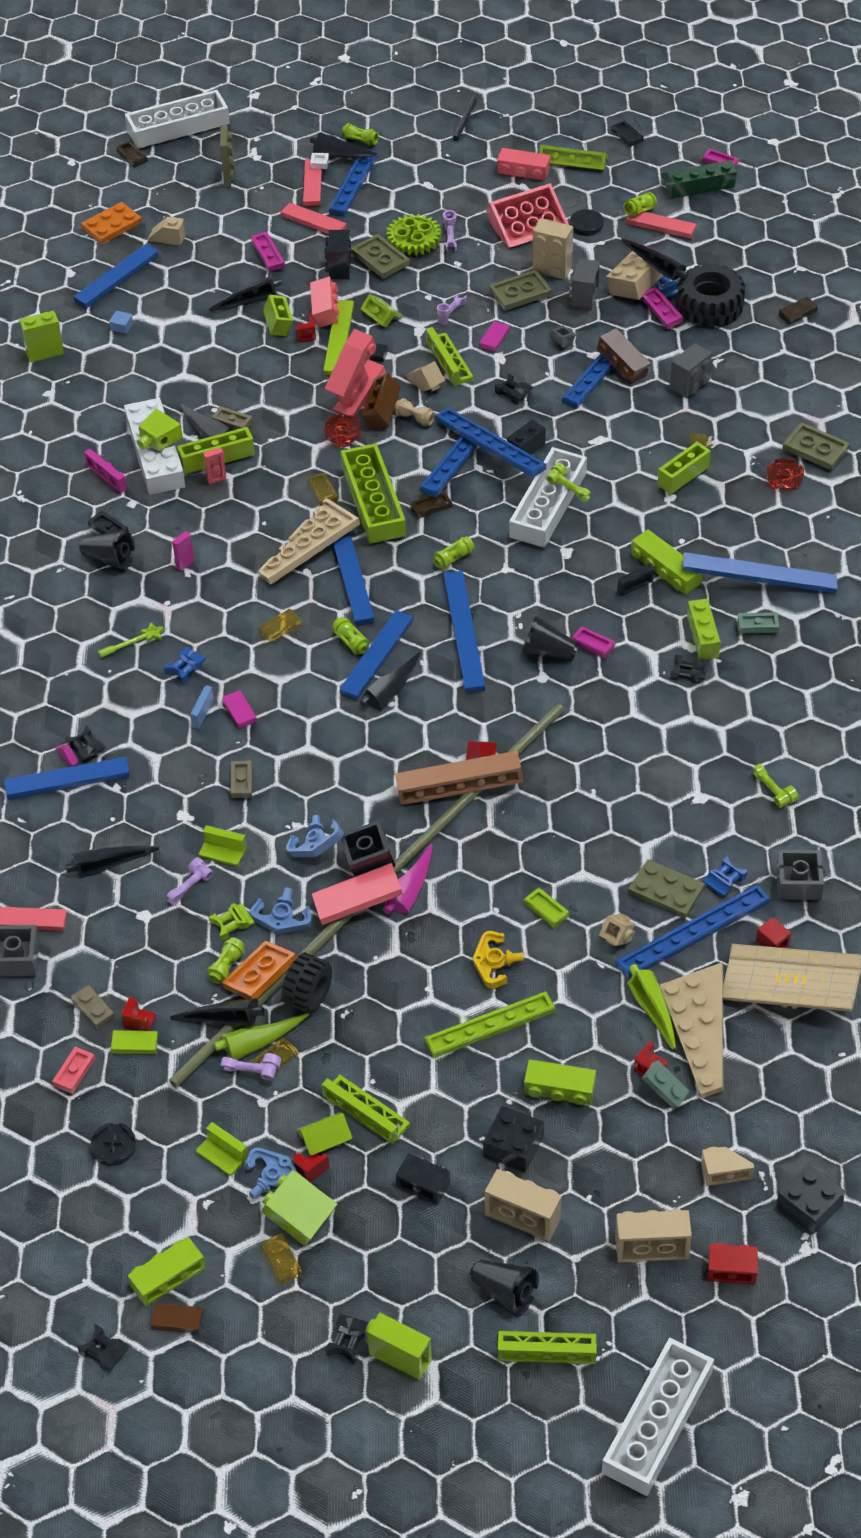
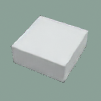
[310,153,329,169]

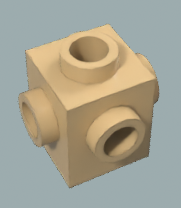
[599,913,636,946]

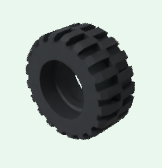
[677,263,745,328]

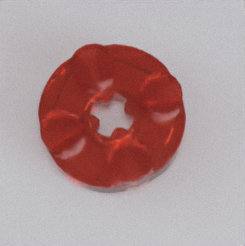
[324,414,361,447]
[766,458,804,490]

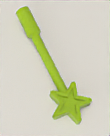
[98,623,164,658]

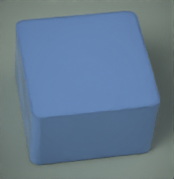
[109,311,133,334]

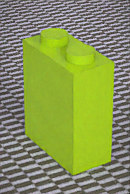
[19,311,64,363]
[261,1170,337,1246]
[366,1312,432,1380]

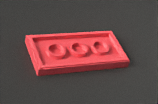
[312,863,403,925]

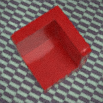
[296,314,316,343]
[466,741,497,760]
[756,918,791,948]
[121,997,156,1031]
[634,1041,667,1076]
[292,1152,329,1183]

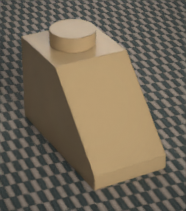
[148,217,186,246]
[406,361,445,392]
[701,1147,754,1186]

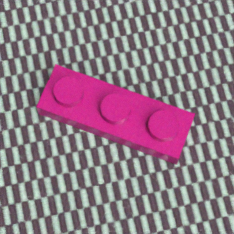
[251,232,285,272]
[641,286,683,329]
[84,449,127,493]

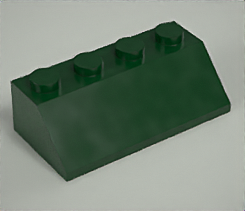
[661,160,737,199]

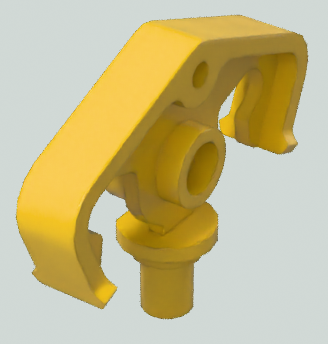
[473,931,524,989]

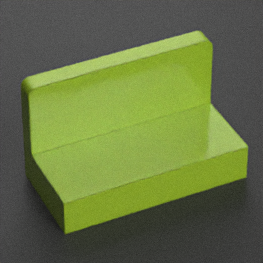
[360,294,403,328]
[199,825,247,867]
[297,1112,352,1155]
[196,1122,248,1176]

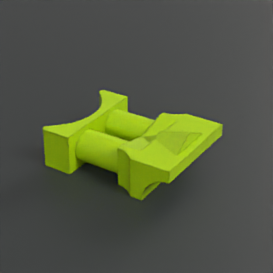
[208,903,255,942]

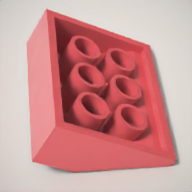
[486,183,569,249]

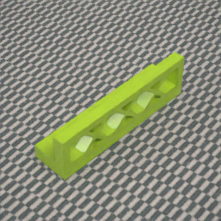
[539,145,608,170]
[426,327,474,386]
[322,1075,410,1144]
[498,1331,597,1364]

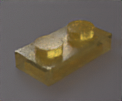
[689,433,713,447]
[261,1233,302,1285]

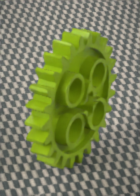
[386,214,442,255]

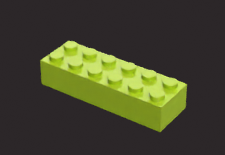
[341,443,406,544]

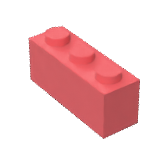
[497,148,551,181]
[310,276,340,328]

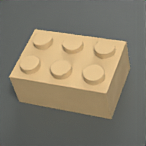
[532,218,573,280]
[606,251,663,300]
[485,1169,562,1242]
[615,1209,692,1263]

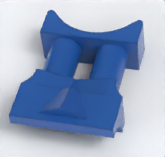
[650,275,678,299]
[164,646,205,685]
[703,856,748,897]

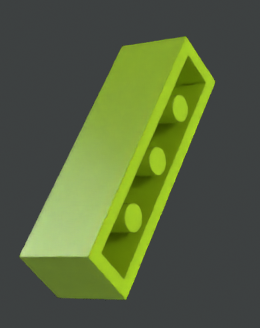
[177,427,255,474]
[631,529,703,595]

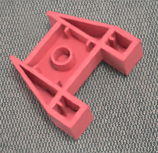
[325,329,387,418]

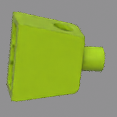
[136,409,183,451]

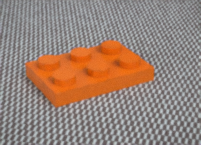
[81,202,142,245]
[221,941,297,999]

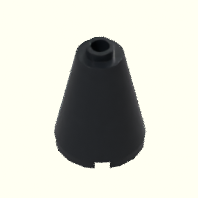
[79,530,135,569]
[521,616,578,660]
[470,1260,539,1314]

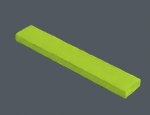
[323,300,354,376]
[425,991,556,1058]

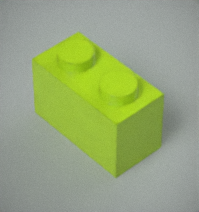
[263,295,293,336]

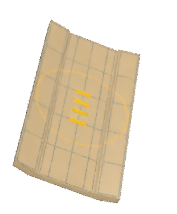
[723,944,861,1012]

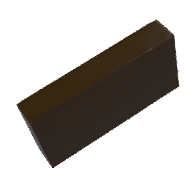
[116,141,148,168]
[779,297,818,324]
[410,491,452,519]

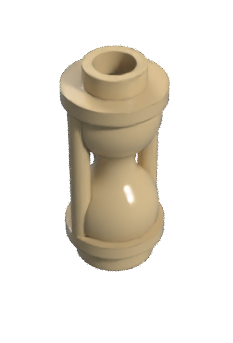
[394,398,435,426]

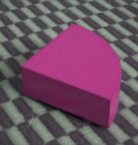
[55,745,78,766]

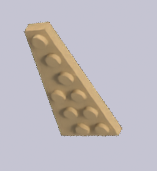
[258,498,360,584]
[660,963,724,1098]

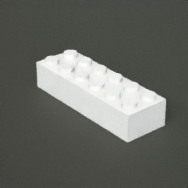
[125,90,230,148]
[124,398,185,495]
[509,447,587,548]
[602,1337,714,1496]

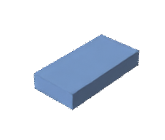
[190,685,214,729]

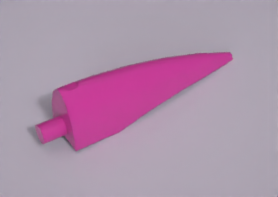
[383,844,433,914]

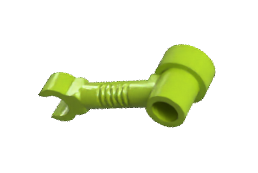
[546,462,591,502]
[753,763,799,808]

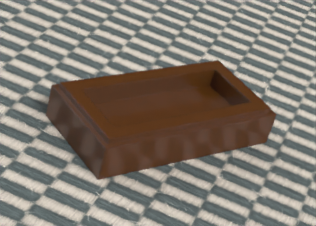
[151,1303,203,1333]

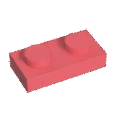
[203,447,226,484]
[52,1047,95,1094]

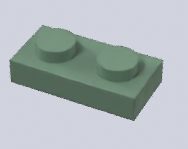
[737,612,779,633]
[642,1060,689,1109]

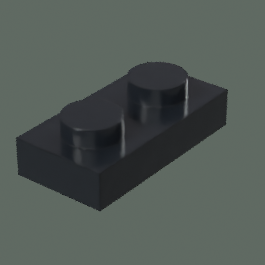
[88,511,129,534]

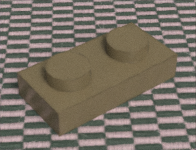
[211,406,253,430]
[231,760,252,798]
[71,985,115,1029]

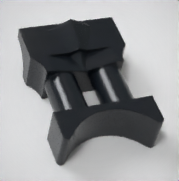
[494,373,533,402]
[670,654,709,684]
[65,726,106,761]
[326,1314,369,1364]
[77,1324,129,1370]

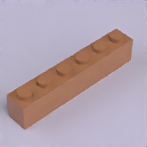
[395,751,523,805]

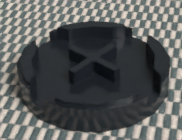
[570,209,604,235]
[90,1123,136,1166]

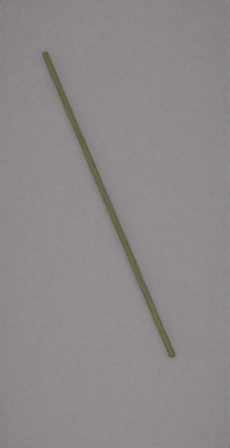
[169,704,564,1088]

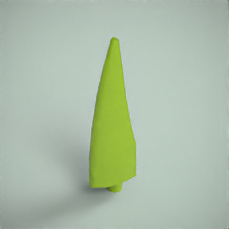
[627,964,676,1050]
[214,1013,309,1060]

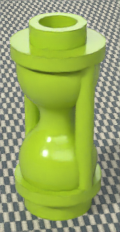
[342,123,379,146]
[623,192,657,216]
[433,536,474,570]
[332,617,370,655]
[206,937,245,984]

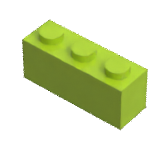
[657,442,711,494]
[687,599,720,660]
[524,1059,596,1105]
[128,1237,206,1307]

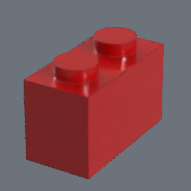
[707,1243,758,1284]

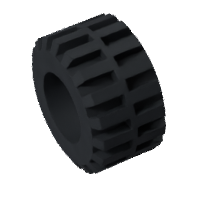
[281,952,333,1014]

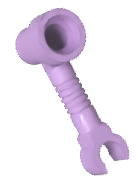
[443,210,457,252]
[436,293,467,325]
[167,857,214,906]
[220,1053,282,1081]

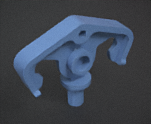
[286,815,344,857]
[250,888,312,934]
[245,1148,297,1199]

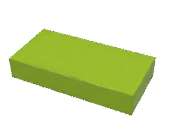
[524,887,569,928]
[111,1030,158,1054]

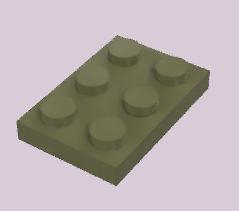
[220,125,235,187]
[351,234,410,279]
[489,270,552,311]
[782,422,850,470]
[628,859,705,919]

